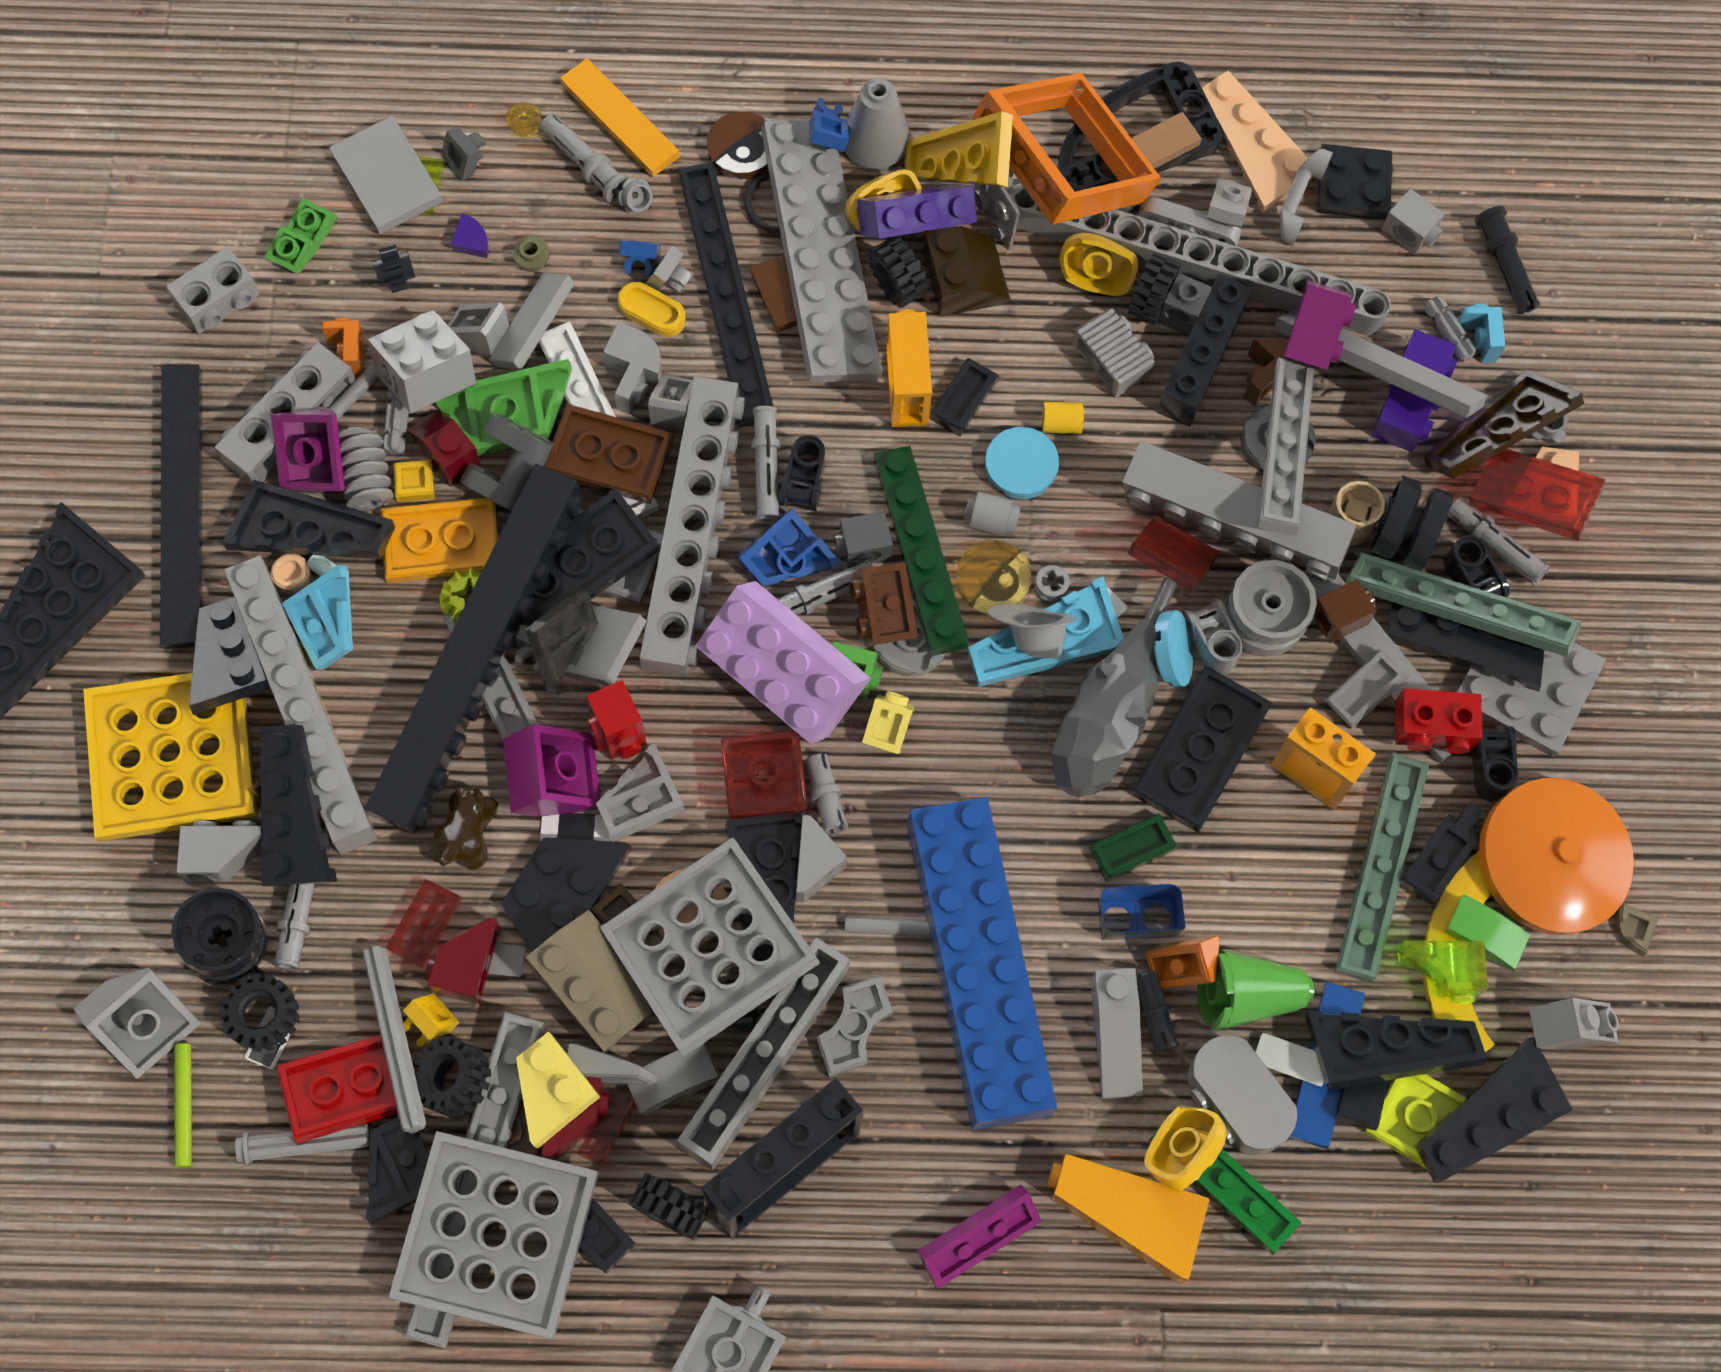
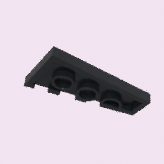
[222,480,395,559]
[1388,602,1545,692]

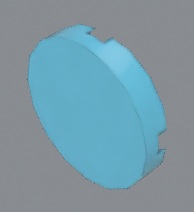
[985,427,1059,500]
[1154,610,1193,688]

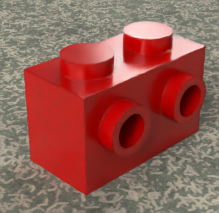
[586,680,647,761]
[1395,688,1482,754]

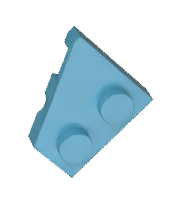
[282,565,353,670]

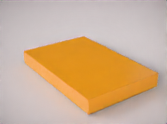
[381,498,499,583]

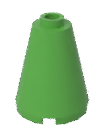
[1197,949,1314,1030]

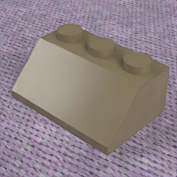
[526,910,654,1053]

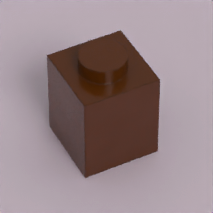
[1313,579,1377,644]

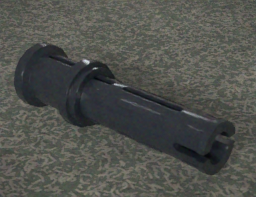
[1474,206,1540,314]

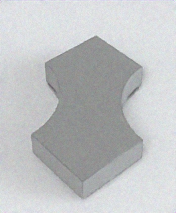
[816,975,893,1078]

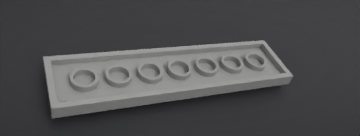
[761,120,882,383]

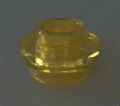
[506,102,542,138]

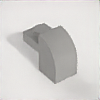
[603,321,662,415]

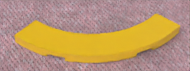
[1422,851,1495,1071]

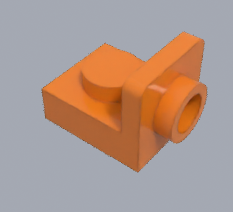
[322,318,365,377]

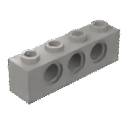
[214,342,356,485]

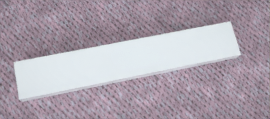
[538,321,659,519]

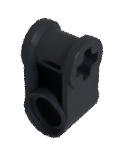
[779,435,825,512]
[1444,535,1510,598]
[1470,726,1519,802]

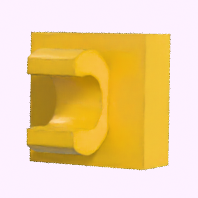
[403,993,460,1046]

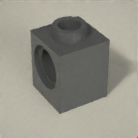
[1158,273,1212,336]
[834,511,893,568]

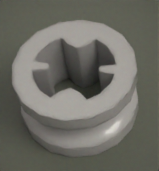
[1034,565,1070,603]

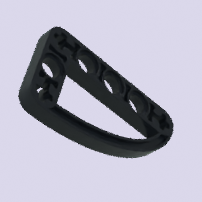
[1057,61,1223,192]

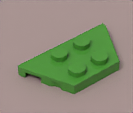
[435,359,572,456]

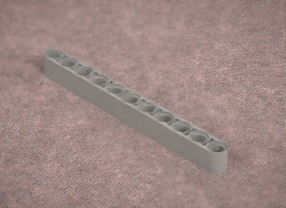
[1010,183,1391,335]

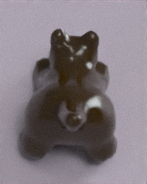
[429,787,498,870]

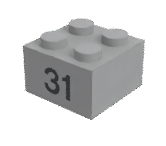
[368,310,476,414]

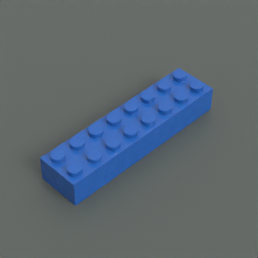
[906,797,1057,1131]

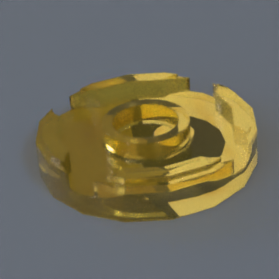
[956,540,1031,613]

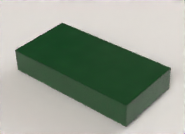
[1089,813,1177,882]

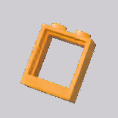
[886,309,932,427]
[1271,707,1376,810]

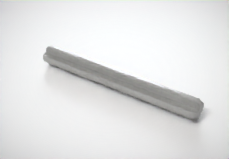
[363,945,426,1133]

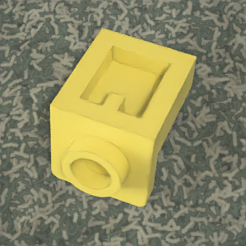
[862,691,915,754]

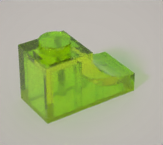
[1395,941,1488,1004]

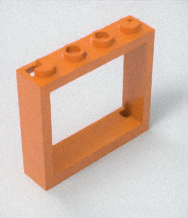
[972,73,1161,225]

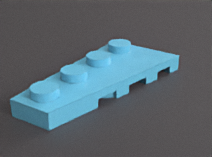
[967,576,1124,687]

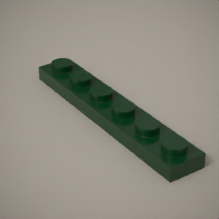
[874,446,969,656]

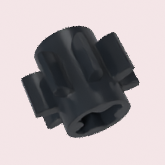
[372,244,416,293]

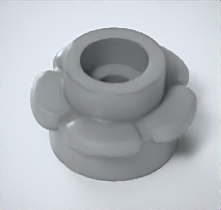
[618,177,653,213]

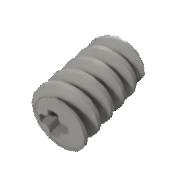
[338,427,394,512]

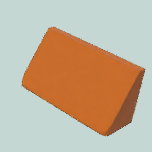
[1145,936,1219,989]

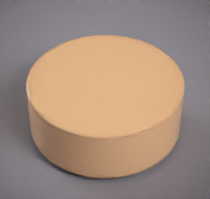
[271,554,311,594]

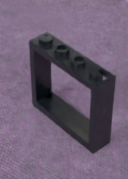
[701,1078,863,1239]

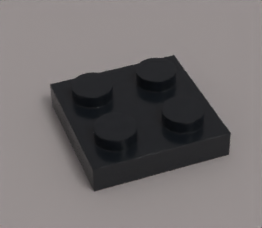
[1317,144,1392,220]

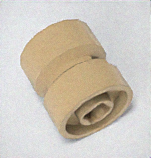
[1328,481,1385,546]

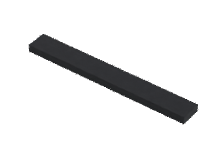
[678,162,774,428]
[160,364,202,649]

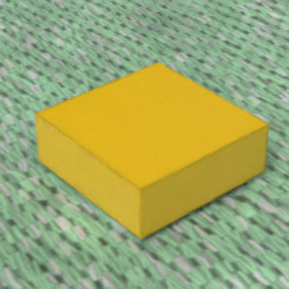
[394,460,435,502]

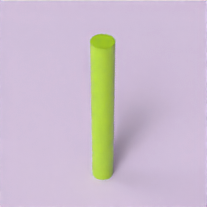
[174,1043,192,1169]

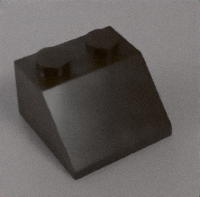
[923,226,1011,317]

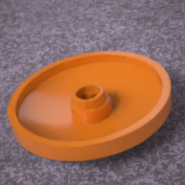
[1479,778,1634,935]

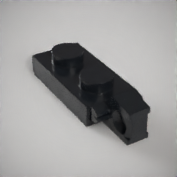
[1400,802,1484,906]

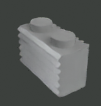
[1072,307,1155,398]

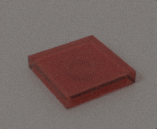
[1127,515,1220,591]

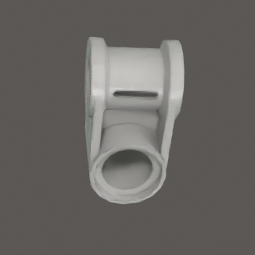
[1181,598,1243,675]

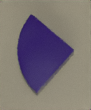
[451,213,489,258]

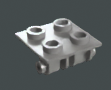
[974,167,1020,250]

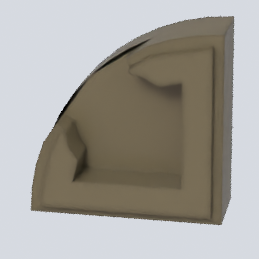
[1615,903,1659,956]

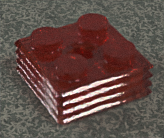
[721,731,807,819]

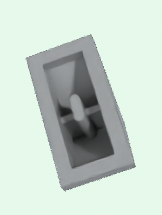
[448,302,509,359]
[648,375,693,434]
[796,815,847,902]

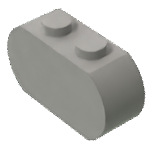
[1188,1035,1297,1155]

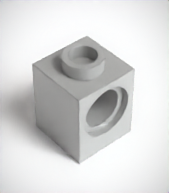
[1381,188,1445,255]

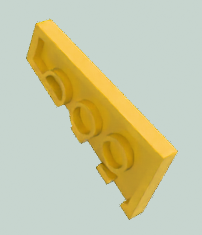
[905,111,1013,187]

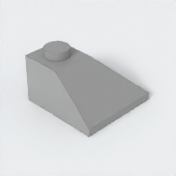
[73,968,201,1079]

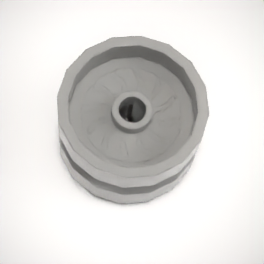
[1226,560,1317,657]

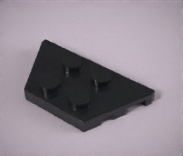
[501,837,631,952]

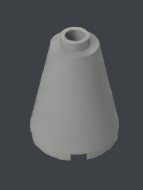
[845,78,911,172]

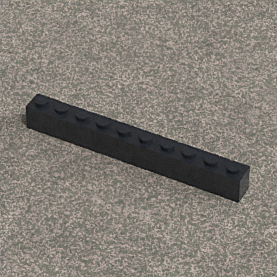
[364,463,583,835]

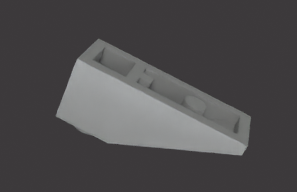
[1090,968,1143,1100]

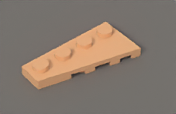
[1202,71,1315,213]

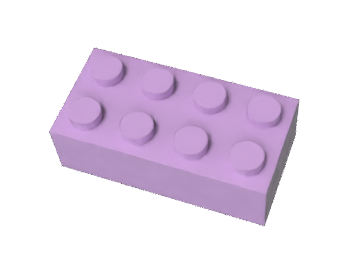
[695,581,871,744]

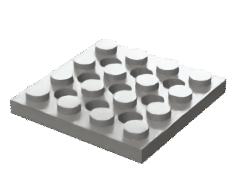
[600,837,820,1056]
[388,1131,599,1340]

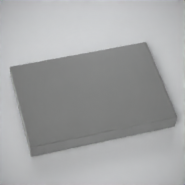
[329,115,444,234]

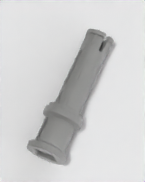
[540,113,629,203]

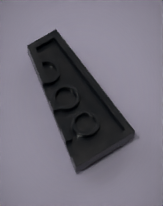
[261,724,338,887]
[725,810,804,961]
[1305,1010,1487,1090]
[1415,1037,1573,1183]

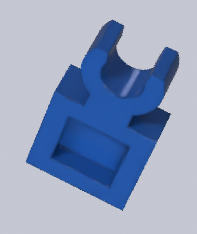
[809,98,849,152]

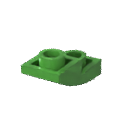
[264,198,337,274]
[1444,894,1530,971]

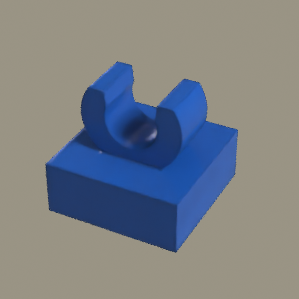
[620,240,661,276]

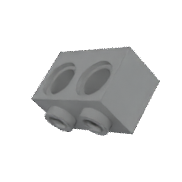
[166,246,260,335]

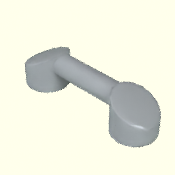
[1279,149,1333,245]

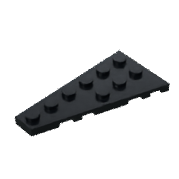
[0,502,146,719]

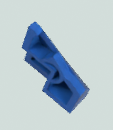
[734,508,842,587]

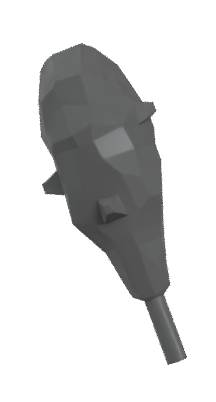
[1052,578,1178,797]

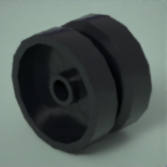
[1370,475,1453,571]

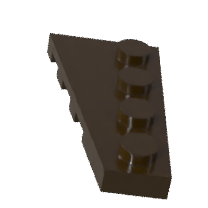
[1424,370,1585,479]

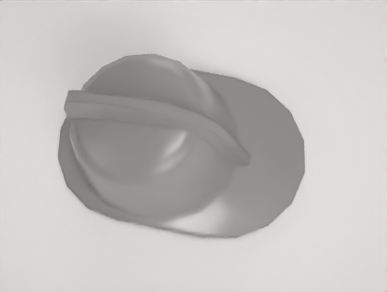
[987,604,1075,658]

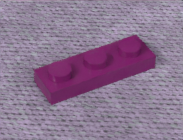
[917,1184,1042,1289]

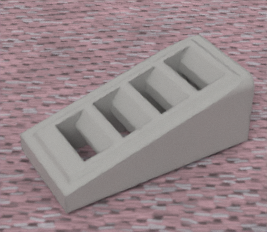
[568,1043,657,1085]

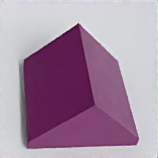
[271,408,345,491]

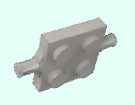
[671,1286,786,1372]

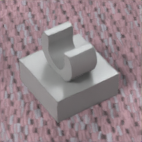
[645,246,692,293]

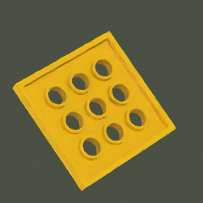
[83,673,258,842]

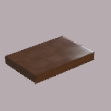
[544,404,674,504]

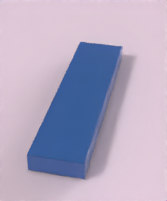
[1289,982,1365,1149]

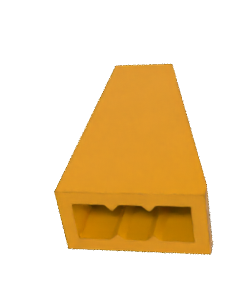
[1047,1154,1210,1284]

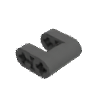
[460,412,554,511]

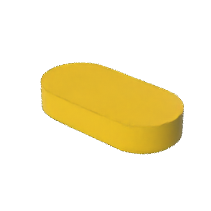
[618,282,686,337]

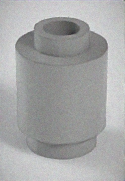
[963,491,1021,537]

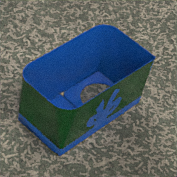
[1098,884,1186,941]

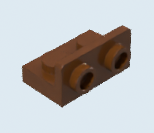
[849,562,918,647]

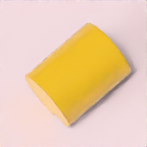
[1042,402,1084,434]

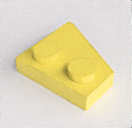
[516,1031,600,1148]

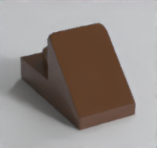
[1244,338,1297,406]

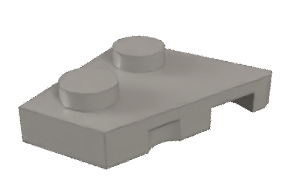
[596,743,685,842]

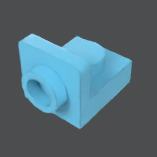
[1458,304,1505,363]

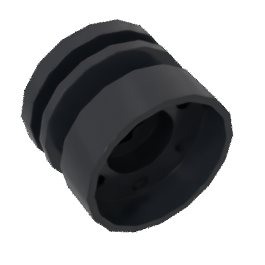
[171,887,267,986]

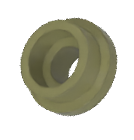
[513,236,550,272]

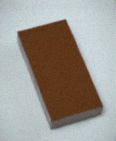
[750,255,798,333]

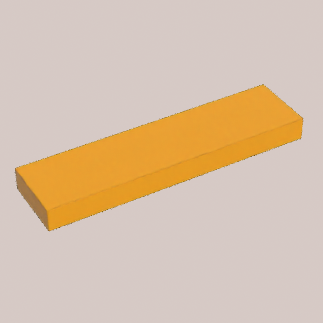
[560,58,680,178]

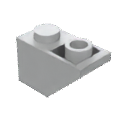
[176,821,261,883]
[1529,997,1619,1050]

